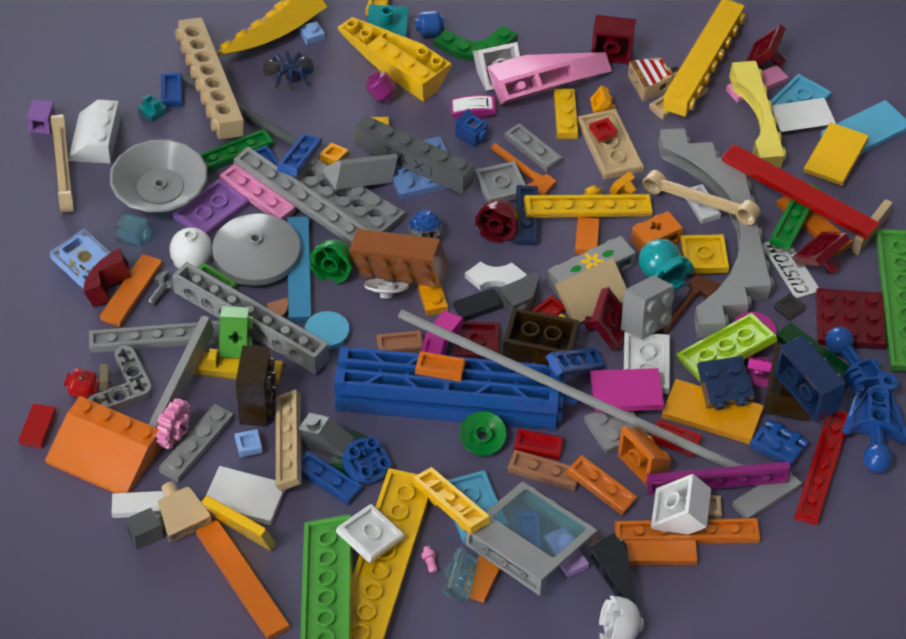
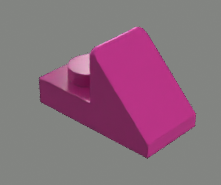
[747,355,772,387]

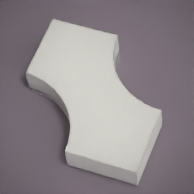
[465,262,527,290]

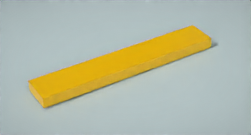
[524,194,653,218]

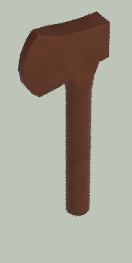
[659,273,722,335]

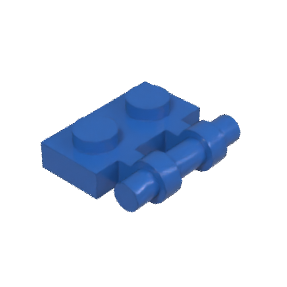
[749,419,810,468]

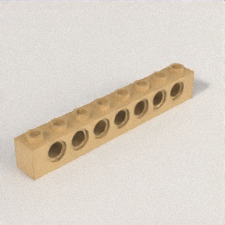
[175,17,244,139]

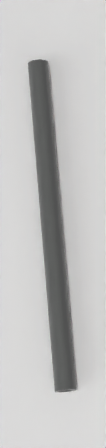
[183,73,298,147]

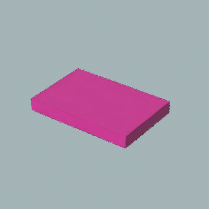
[590,368,664,412]

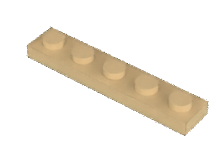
[276,389,301,491]

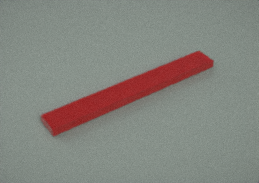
[722,144,880,240]

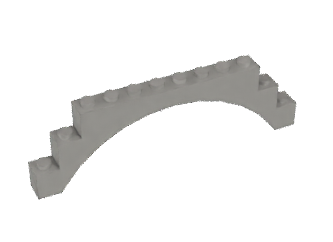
[658,128,774,338]

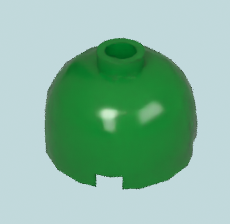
[310,239,354,284]

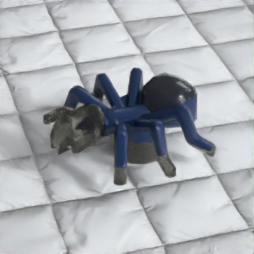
[263,51,314,90]

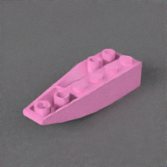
[487,52,612,105]

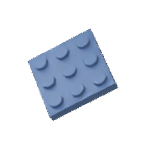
[392,136,449,200]

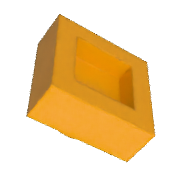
[319,142,349,165]

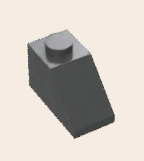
[499,272,540,317]
[298,413,355,457]

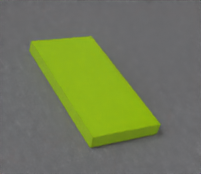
[676,313,777,383]

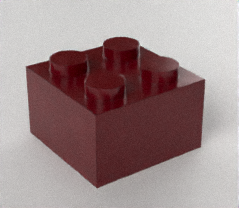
[591,14,636,65]

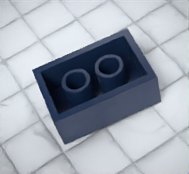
[774,335,846,423]

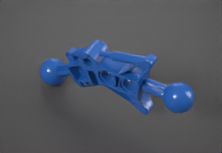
[825,326,906,473]

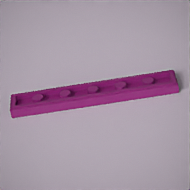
[647,461,790,495]

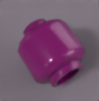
[366,70,396,102]

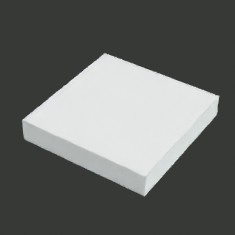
[336,504,405,563]

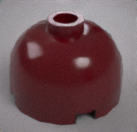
[475,199,519,243]

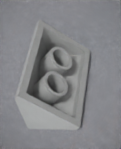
[322,154,398,189]

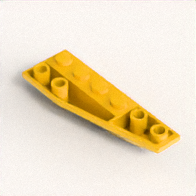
[216,0,327,56]
[338,17,452,102]

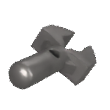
[147,271,174,306]

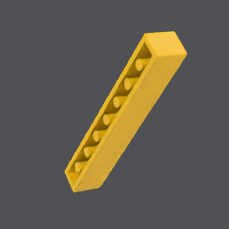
[662,0,746,117]

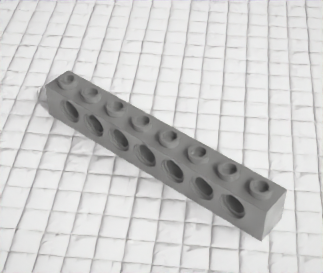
[172,262,329,375]

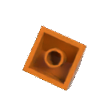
[618,426,671,486]

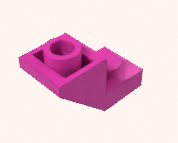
[421,310,464,355]

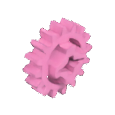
[156,398,191,449]

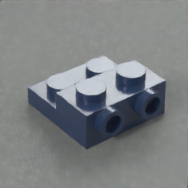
[697,356,755,410]

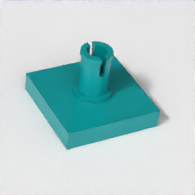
[367,5,409,37]

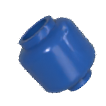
[415,10,444,37]

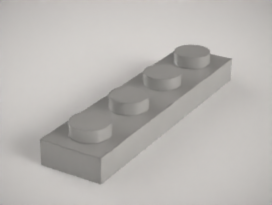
[159,404,234,483]

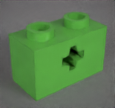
[219,306,253,358]

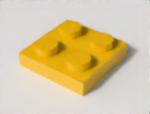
[680,234,729,274]

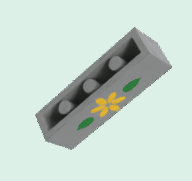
[547,236,636,300]

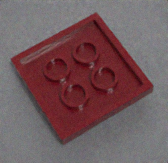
[815,288,886,350]

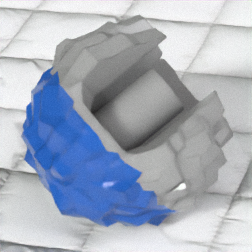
[408,209,443,239]

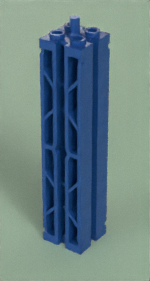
[334,346,577,431]

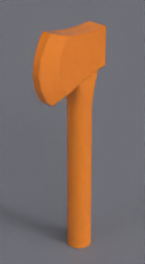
[491,143,556,195]

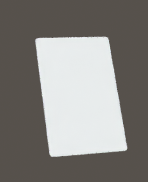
[772,98,836,132]

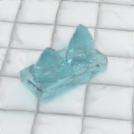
[441,547,478,603]

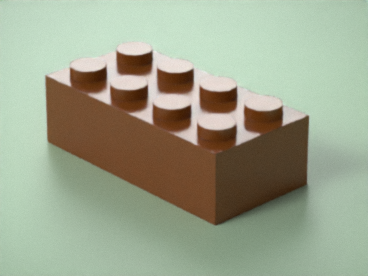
[349,229,449,287]

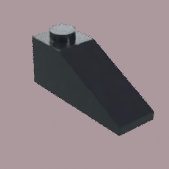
[588,533,635,604]

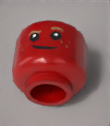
[64,367,99,399]

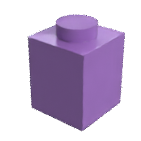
[27,100,55,134]

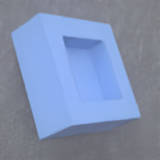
[299,21,325,45]
[234,429,262,458]

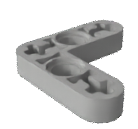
[88,346,152,411]

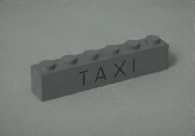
[354,115,474,194]

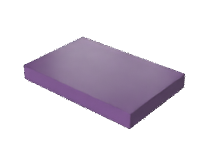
[173,179,250,236]

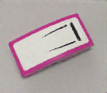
[451,95,496,119]

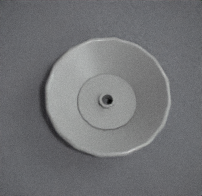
[110,140,207,212]

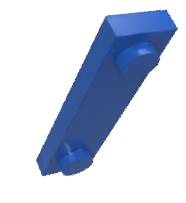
[546,348,606,376]

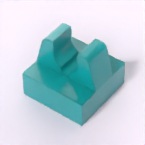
[138,94,168,123]

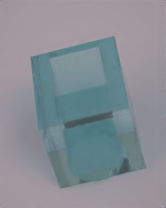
[115,212,151,248]

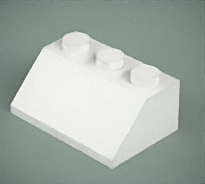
[68,100,121,164]

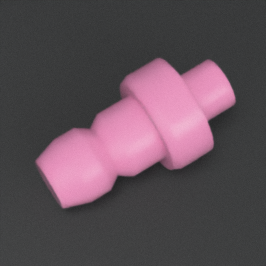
[421,546,437,574]

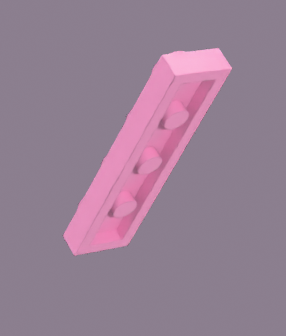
[219,164,296,221]

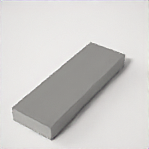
[504,123,562,172]
[732,472,802,518]

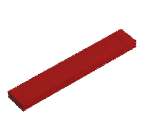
[794,410,848,526]

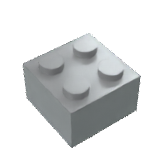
[621,276,674,339]

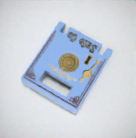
[50,229,110,289]

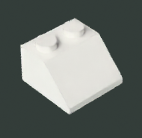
[473,42,520,91]
[651,474,711,535]

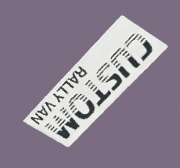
[762,241,819,299]

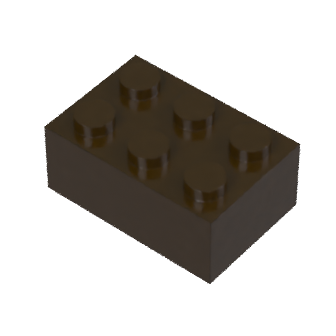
[503,307,579,367]
[763,343,821,421]
[235,345,277,427]

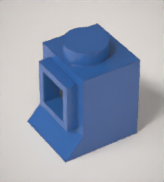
[455,108,489,147]

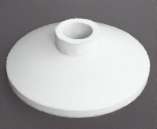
[364,278,409,299]

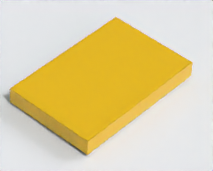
[804,122,869,186]
[201,496,276,552]

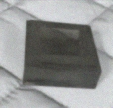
[774,293,806,322]

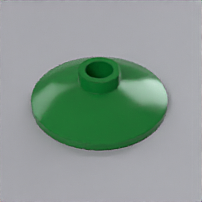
[460,411,506,456]

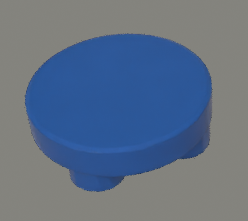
[342,437,391,484]

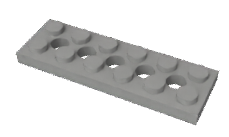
[290,156,405,232]

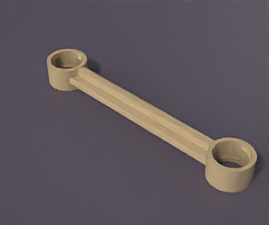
[51,114,74,213]
[642,170,761,225]

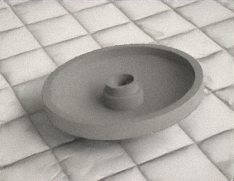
[212,214,300,286]

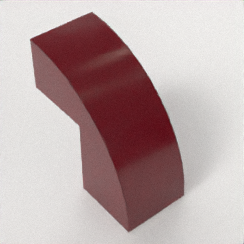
[84,248,132,307]

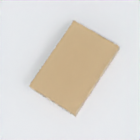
[555,258,627,322]

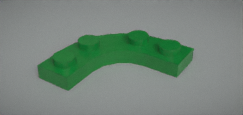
[433,25,518,61]

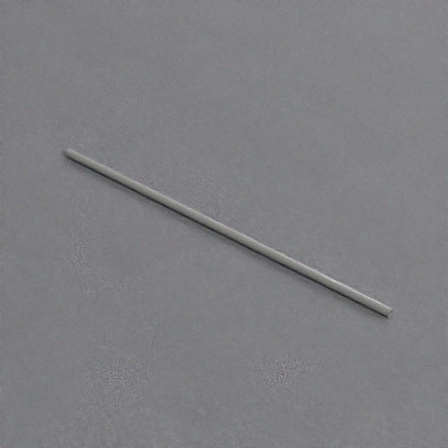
[398,309,743,467]

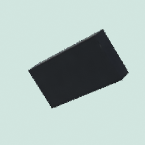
[453,288,503,321]

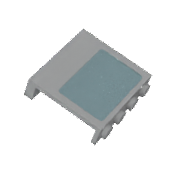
[465,481,597,595]

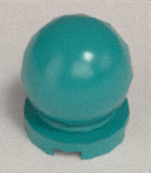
[638,238,694,292]

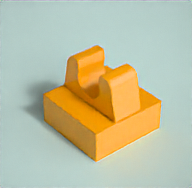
[590,85,616,113]
[609,171,636,194]

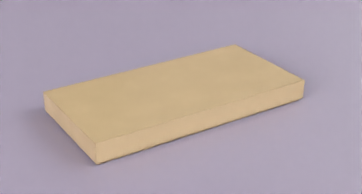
[577,109,644,180]

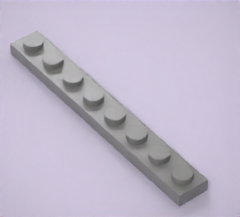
[233,147,369,245]

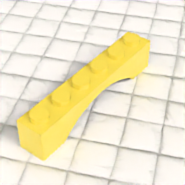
[729,61,786,169]

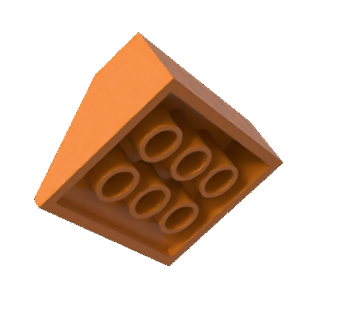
[45,396,162,493]

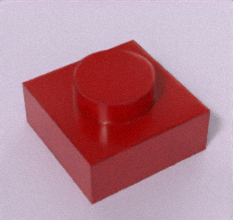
[589,118,618,143]

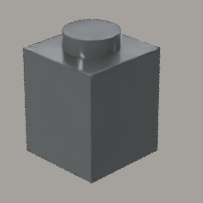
[124,507,165,550]

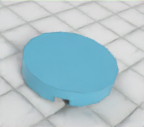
[305,311,349,350]

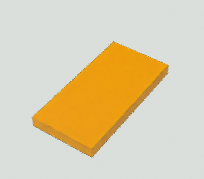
[661,379,764,445]

